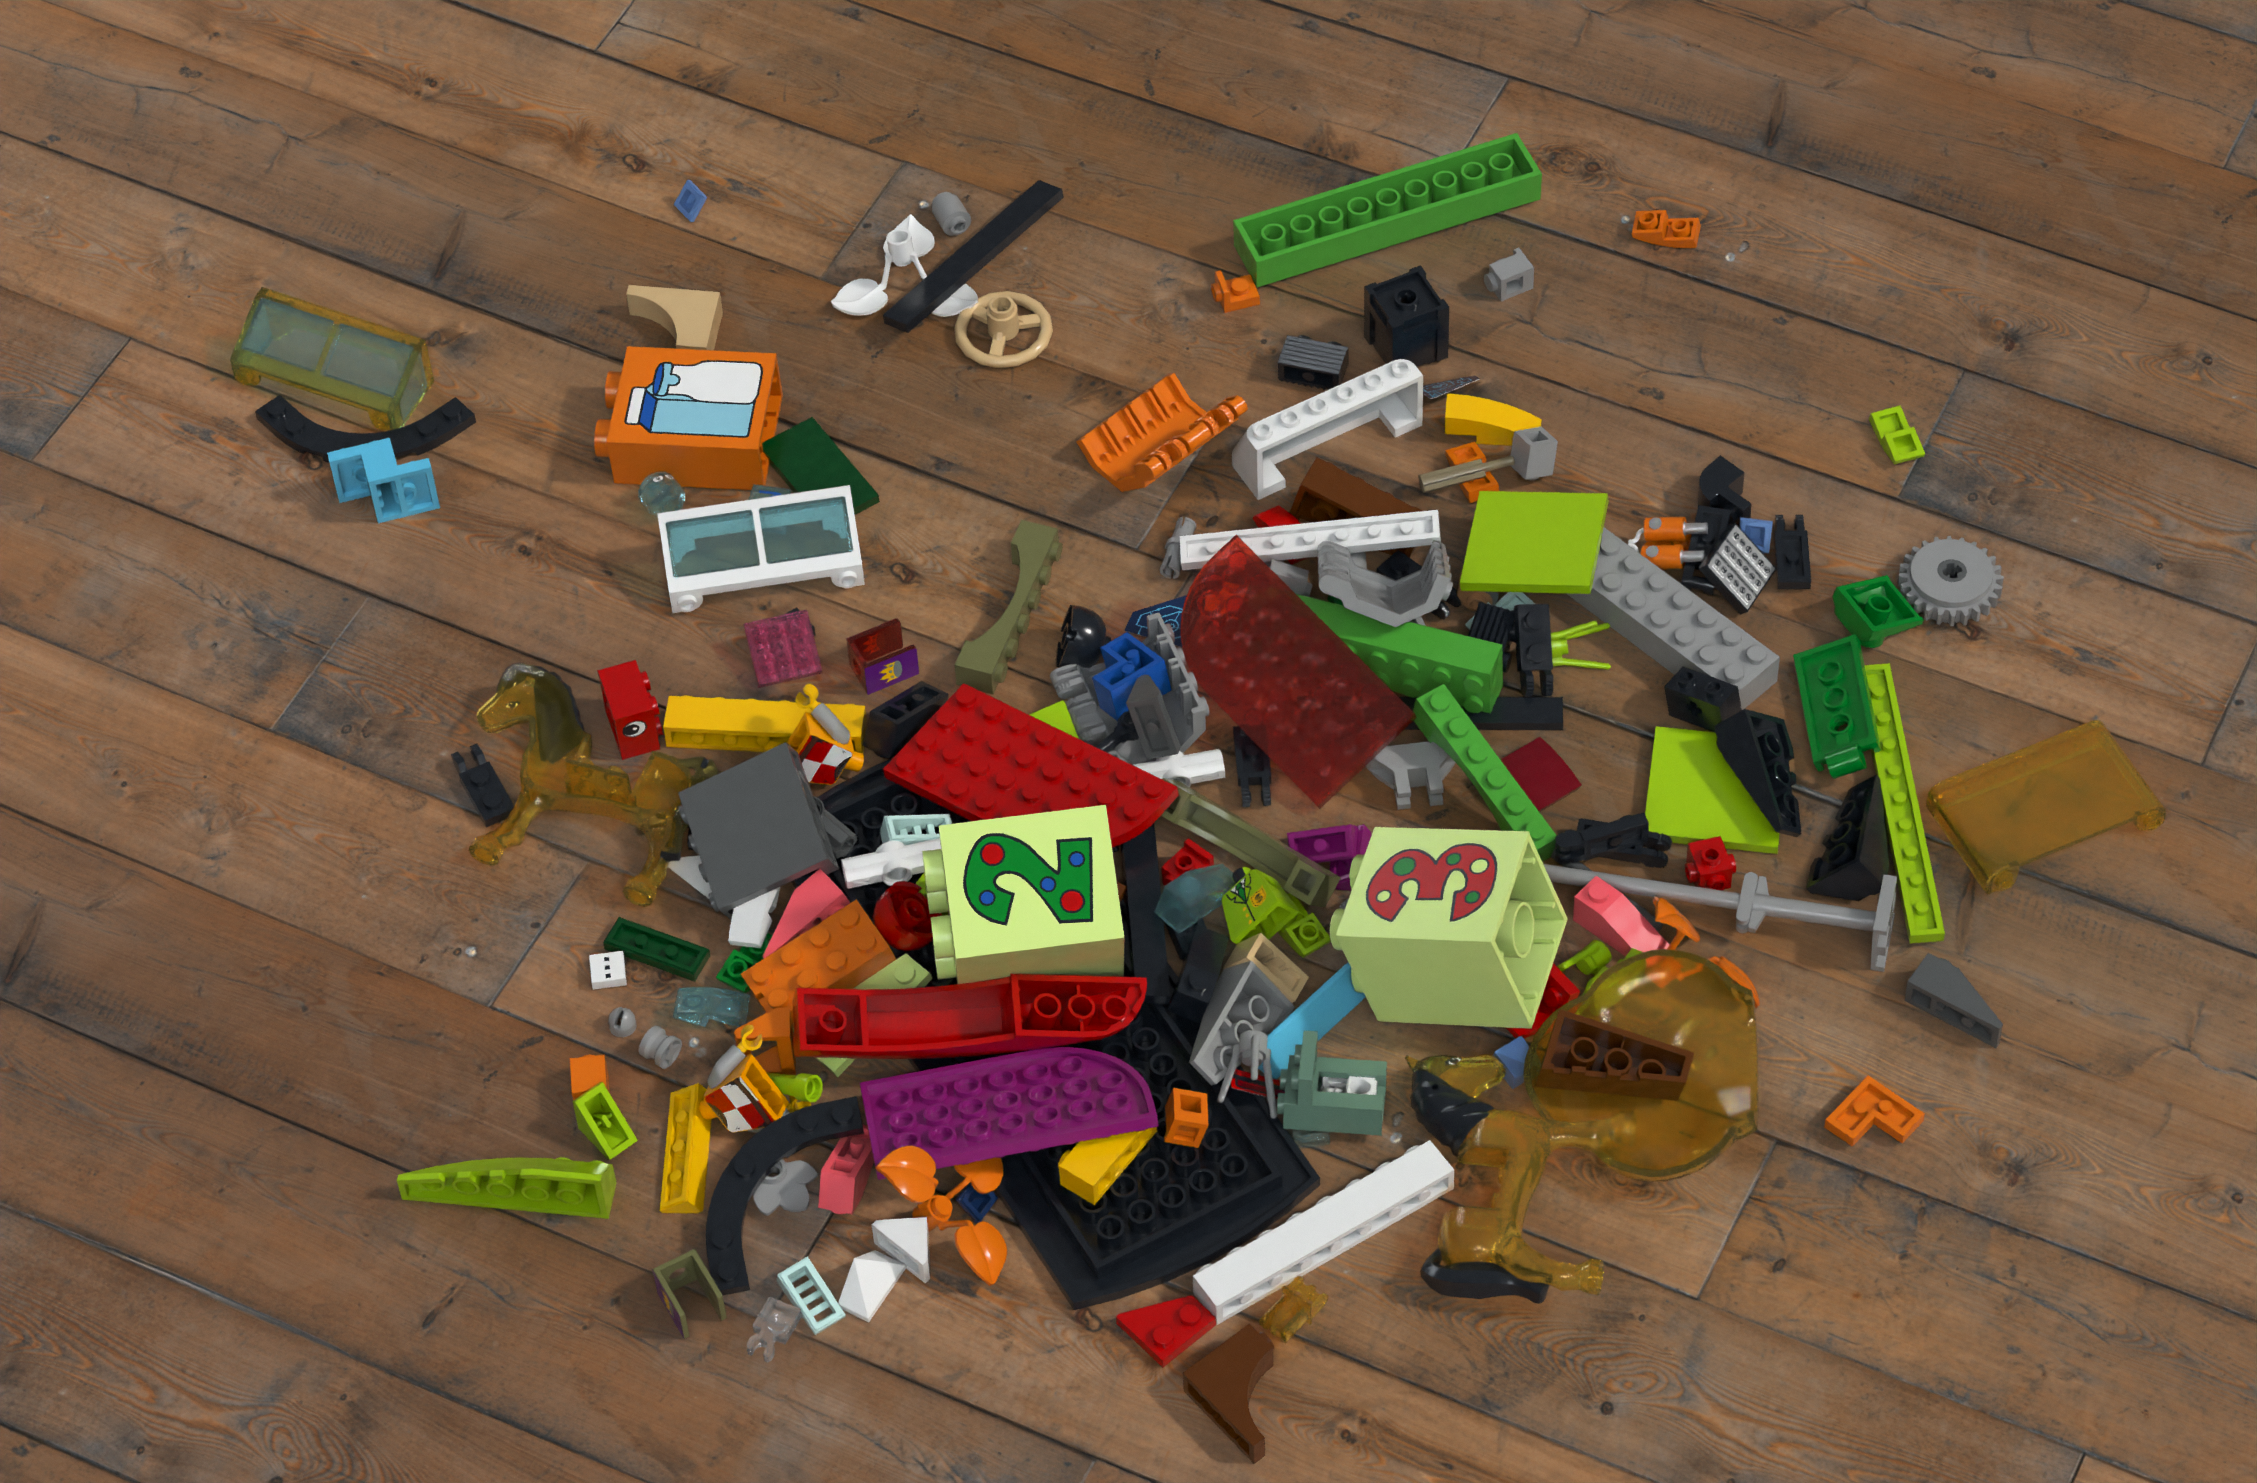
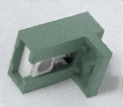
[1277,1031,1387,1136]

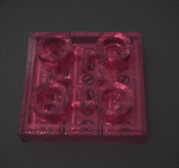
[743,610,822,688]

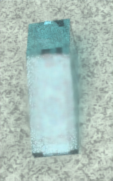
[1155,864,1235,934]

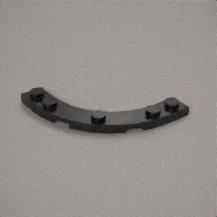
[255,395,476,462]
[706,1096,864,1296]

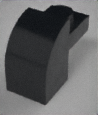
[1698,455,1752,526]

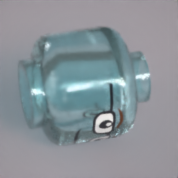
[638,471,685,518]

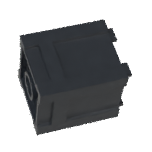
[1364,265,1449,367]

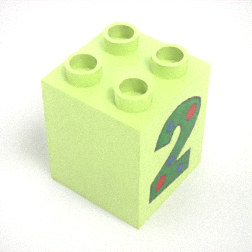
[922,805,1124,984]

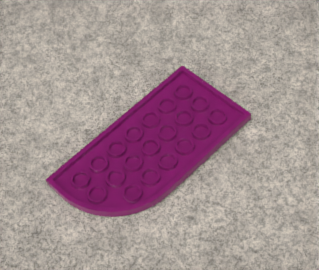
[860,1047,1159,1180]

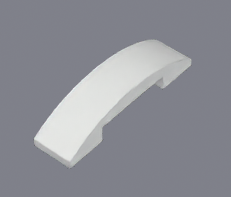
[728,887,779,948]

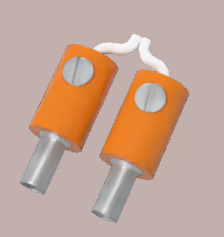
[1628,517,1708,569]

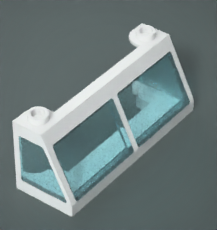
[657,485,865,613]

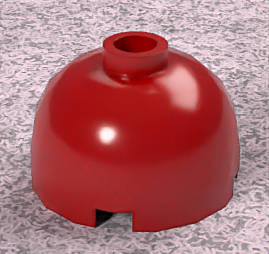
[873,881,942,951]

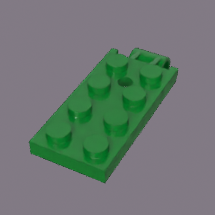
[1793,634,1881,779]

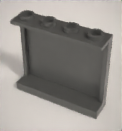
[678,742,839,920]

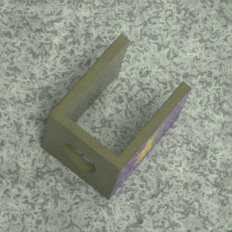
[652,1249,727,1339]

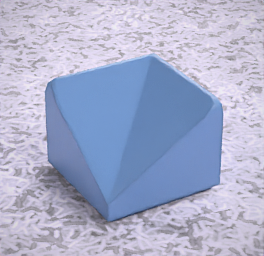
[1492,1036,1540,1089]

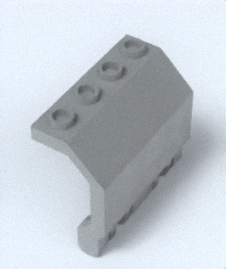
[1317,540,1453,627]
[1049,612,1209,765]

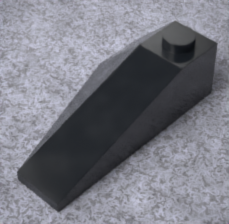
[1714,709,1801,837]
[1806,775,1889,901]

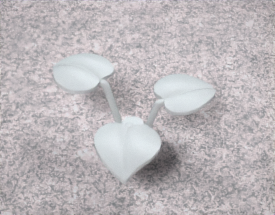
[831,215,978,317]

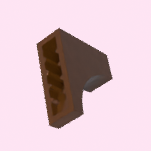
[1183,1323,1274,1464]

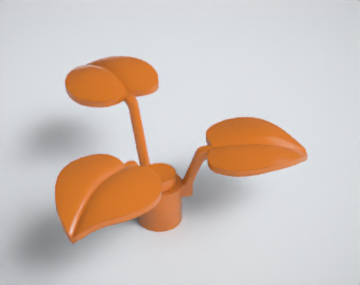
[1644,896,1760,1008]
[875,1146,1007,1286]

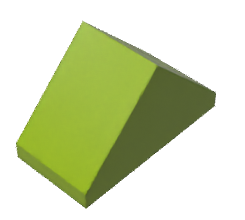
[572,1082,638,1160]

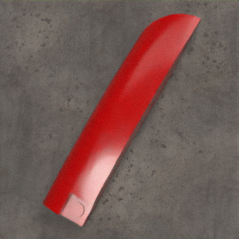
[792,974,1147,1059]

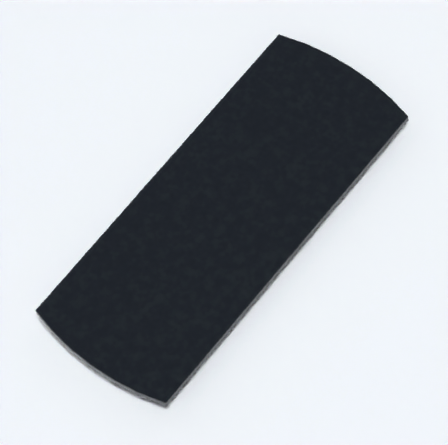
[791,758,1320,1310]

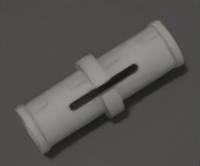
[1159,517,1197,579]

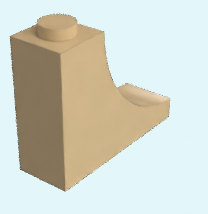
[626,285,723,350]

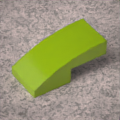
[1869,405,1925,465]

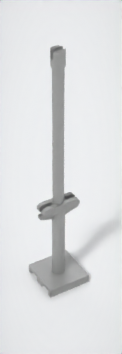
[1543,864,1897,972]

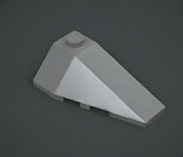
[1189,961,1295,1086]

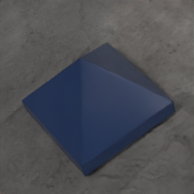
[956,1183,998,1224]

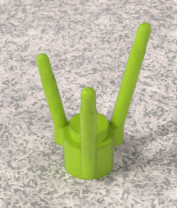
[1551,621,1611,670]
[1557,940,1612,1014]

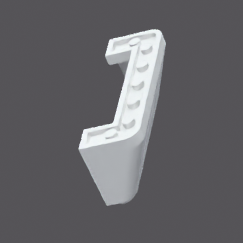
[1232,359,1423,500]

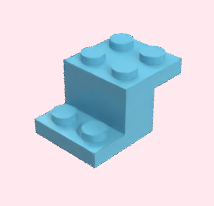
[327,438,440,523]

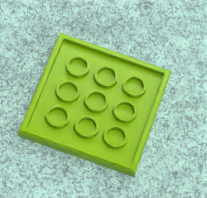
[1460,491,1609,594]
[1645,726,1780,854]

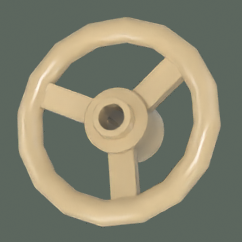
[954,291,1053,368]

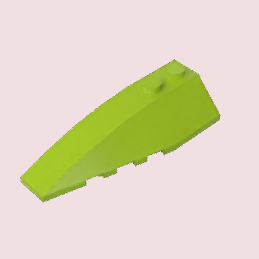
[397,1157,617,1219]

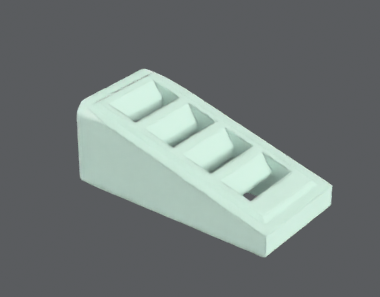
[880,814,952,845]
[777,1256,846,1335]

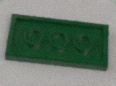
[762,417,880,531]

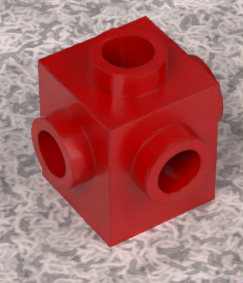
[1685,836,1737,891]

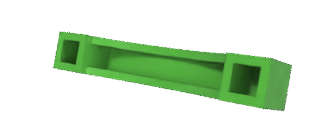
[1412,684,1557,862]

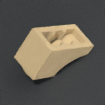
[1223,933,1309,1003]

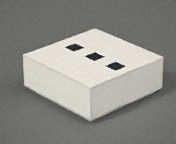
[589,951,627,990]

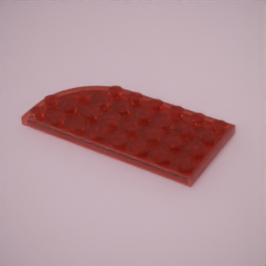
[1181,535,1417,809]

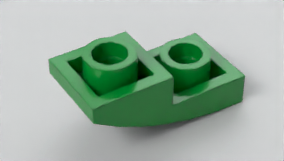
[716,933,772,994]

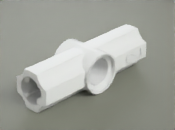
[1134,749,1225,787]
[841,838,941,889]

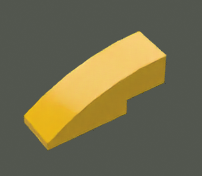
[1445,393,1542,446]

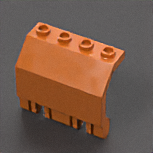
[1076,373,1248,492]

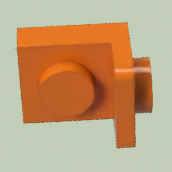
[1211,270,1260,313]

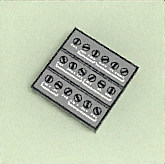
[1698,523,1777,615]

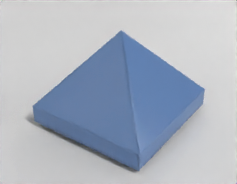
[674,180,707,222]
[1739,517,1773,553]

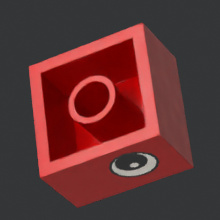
[597,660,663,760]

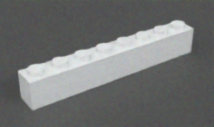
[1193,1140,1454,1325]

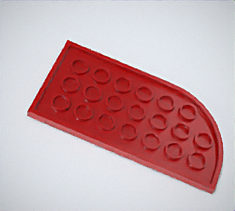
[883,683,1179,848]

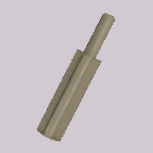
[1418,456,1515,493]

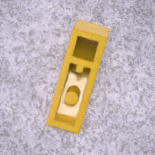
[1058,1127,1157,1205]

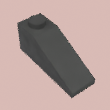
[1905,953,2003,1048]

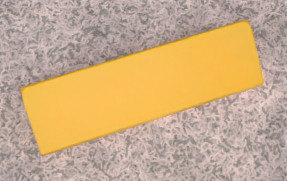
[659,1083,712,1213]

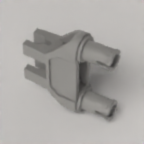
[1363,722,1456,810]

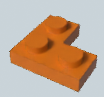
[1824,1075,1925,1147]

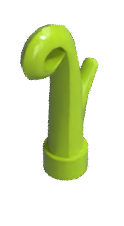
[766,1072,823,1103]

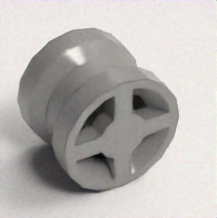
[638,1026,682,1069]

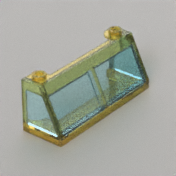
[230,287,434,431]

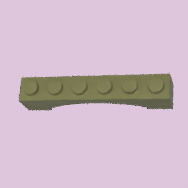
[954,520,1063,694]
[1161,778,1341,907]

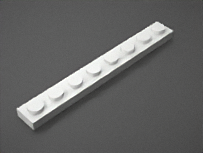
[1180,510,1441,570]

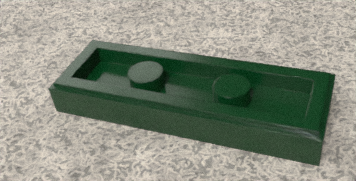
[603,917,710,982]

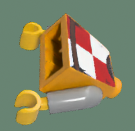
[764,684,864,785]
[699,1025,811,1133]

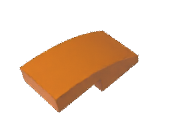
[1632,210,1701,248]

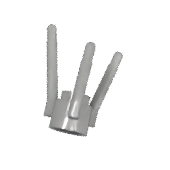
[1217,1030,1277,1119]

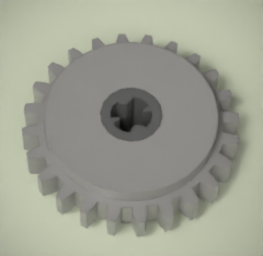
[1898,536,2004,626]

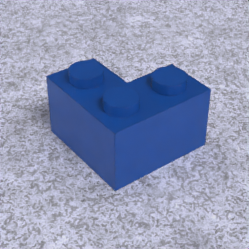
[1092,632,1172,721]

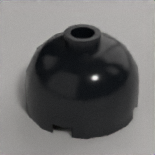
[1055,605,1111,668]

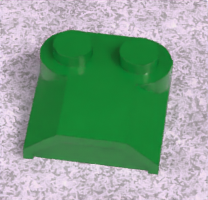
[1832,575,1924,648]

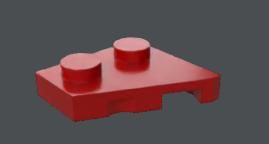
[1116,1295,1216,1368]

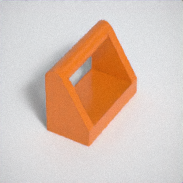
[734,1007,796,1075]

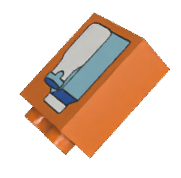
[594,346,783,491]

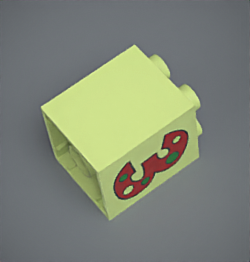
[1330,827,1568,1029]

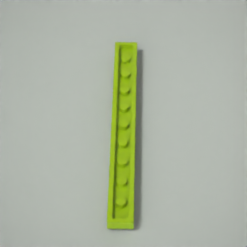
[1865,663,1945,944]

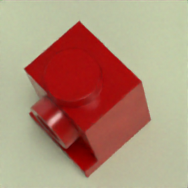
[1161,838,1214,896]

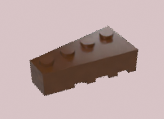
[1290,457,1422,558]
[1535,1009,1694,1101]

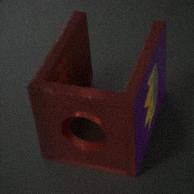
[846,618,919,695]

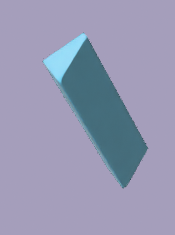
[1258,962,1366,1079]

